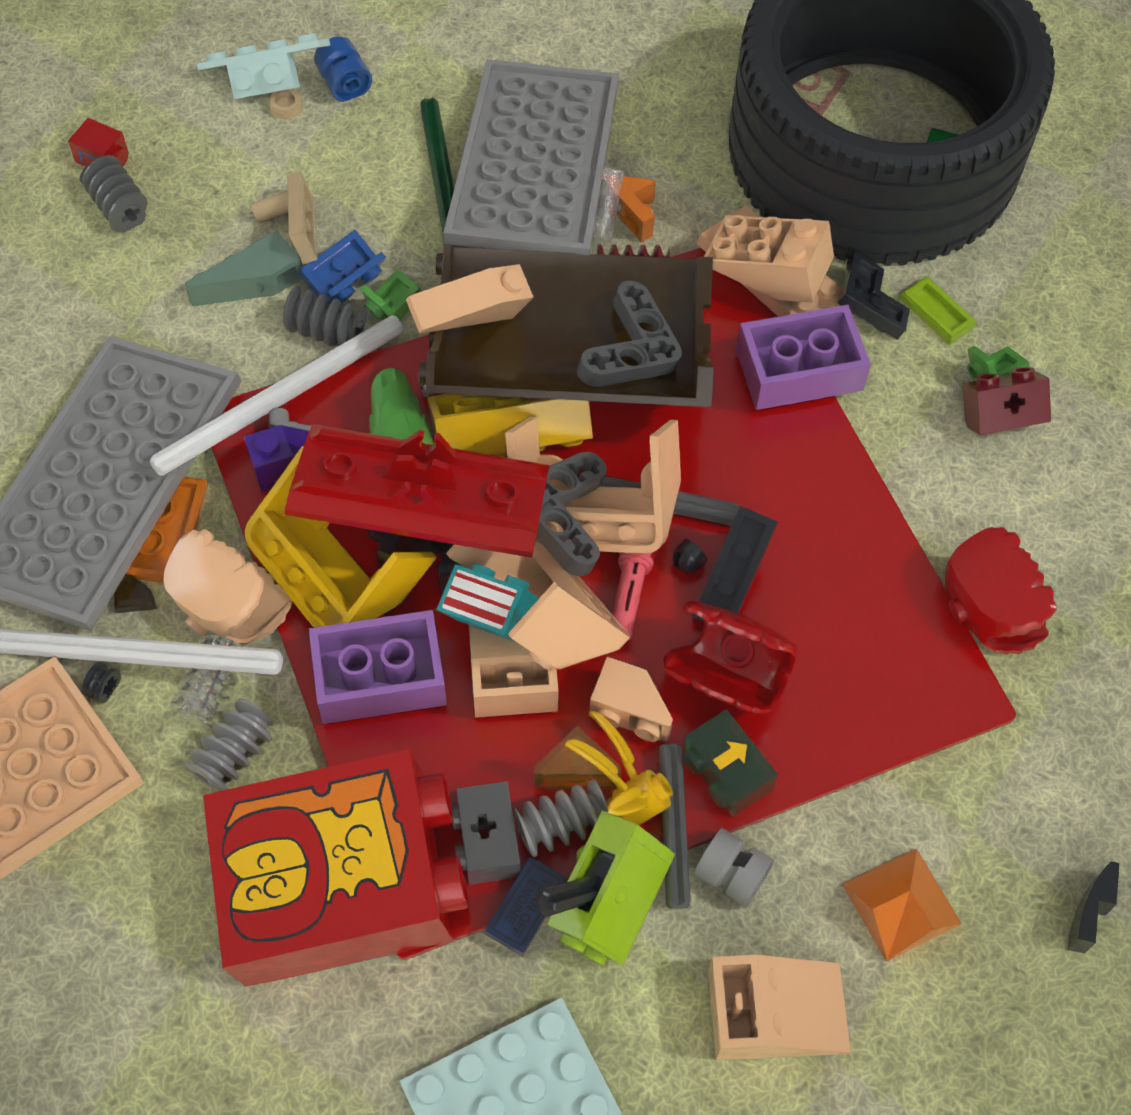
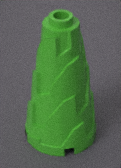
[369,368,435,445]

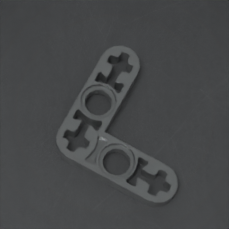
[577,281,682,387]
[536,452,607,576]

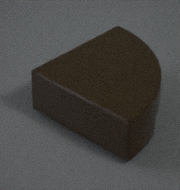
[114,574,157,613]

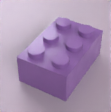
[736,305,871,410]
[309,610,447,724]

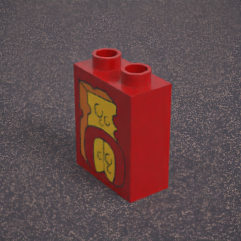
[203,748,469,987]

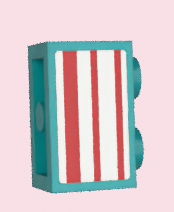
[436,563,539,643]

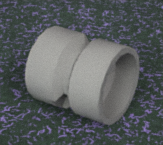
[693,828,775,908]

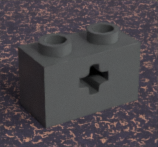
[452,781,520,885]

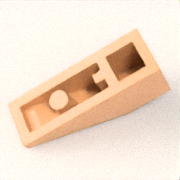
[406,264,534,334]

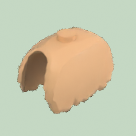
[163,529,293,644]

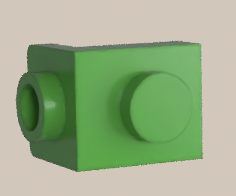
[359,269,422,321]
[967,346,1030,381]

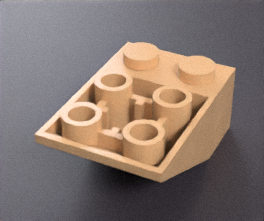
[704,215,834,303]
[469,625,558,717]
[707,955,851,1061]

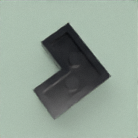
[837,251,910,340]

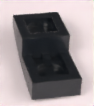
[1067,861,1120,954]

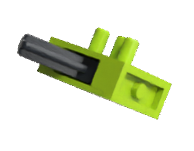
[536,811,675,966]

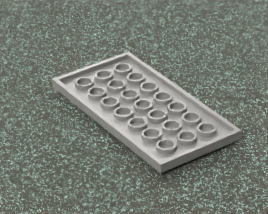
[443,59,619,255]
[0,336,241,631]

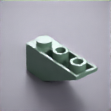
[185,230,303,306]

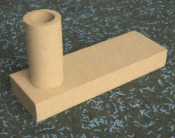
[251,171,317,264]

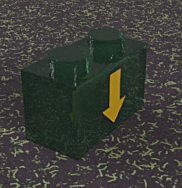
[683,709,778,817]

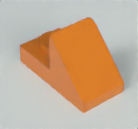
[600,174,656,243]

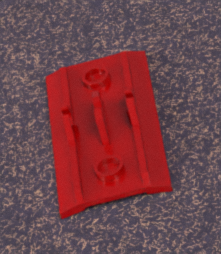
[285,424,550,558]

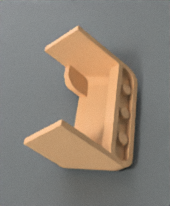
[505,417,681,554]
[446,539,631,670]

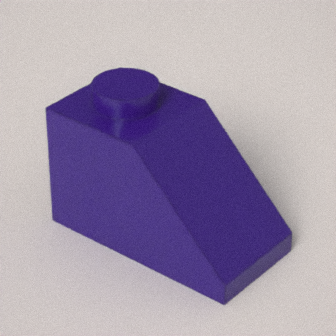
[244,425,309,492]

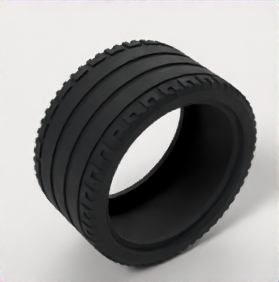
[729,0,1055,266]

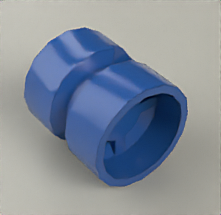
[314,37,373,102]

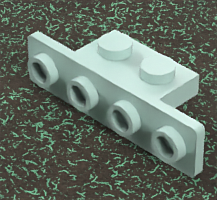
[196,33,330,99]

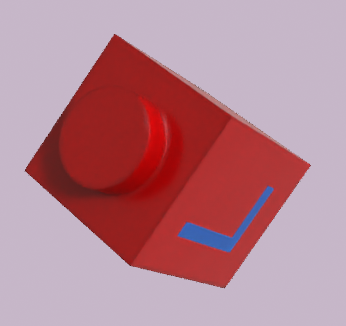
[68,118,129,167]

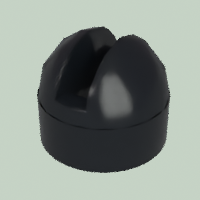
[672,538,708,573]

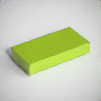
[900,276,977,345]

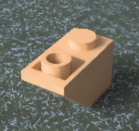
[589,657,673,743]

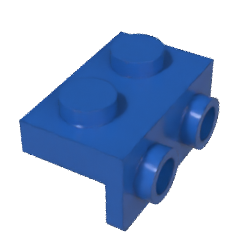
[298,230,386,306]

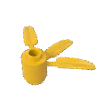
[565,711,673,825]

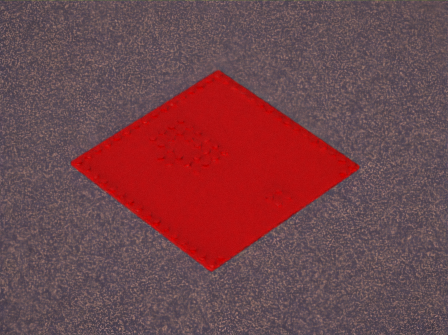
[211,247,1016,960]

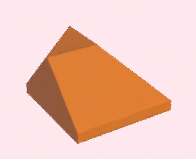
[843,849,962,962]

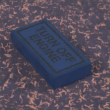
[485,857,568,957]

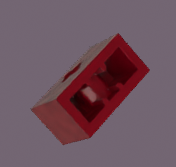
[963,367,1051,436]

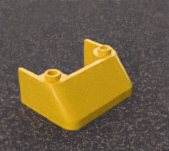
[245,446,437,628]

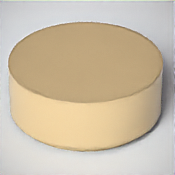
[268,89,303,119]

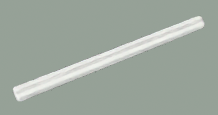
[150,315,404,476]
[0,629,284,675]

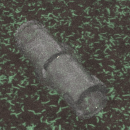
[593,167,624,243]

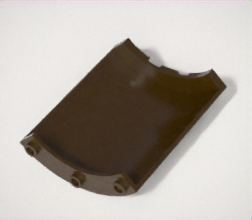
[419,244,714,407]

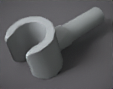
[268,408,311,431]

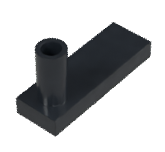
[692,506,779,622]

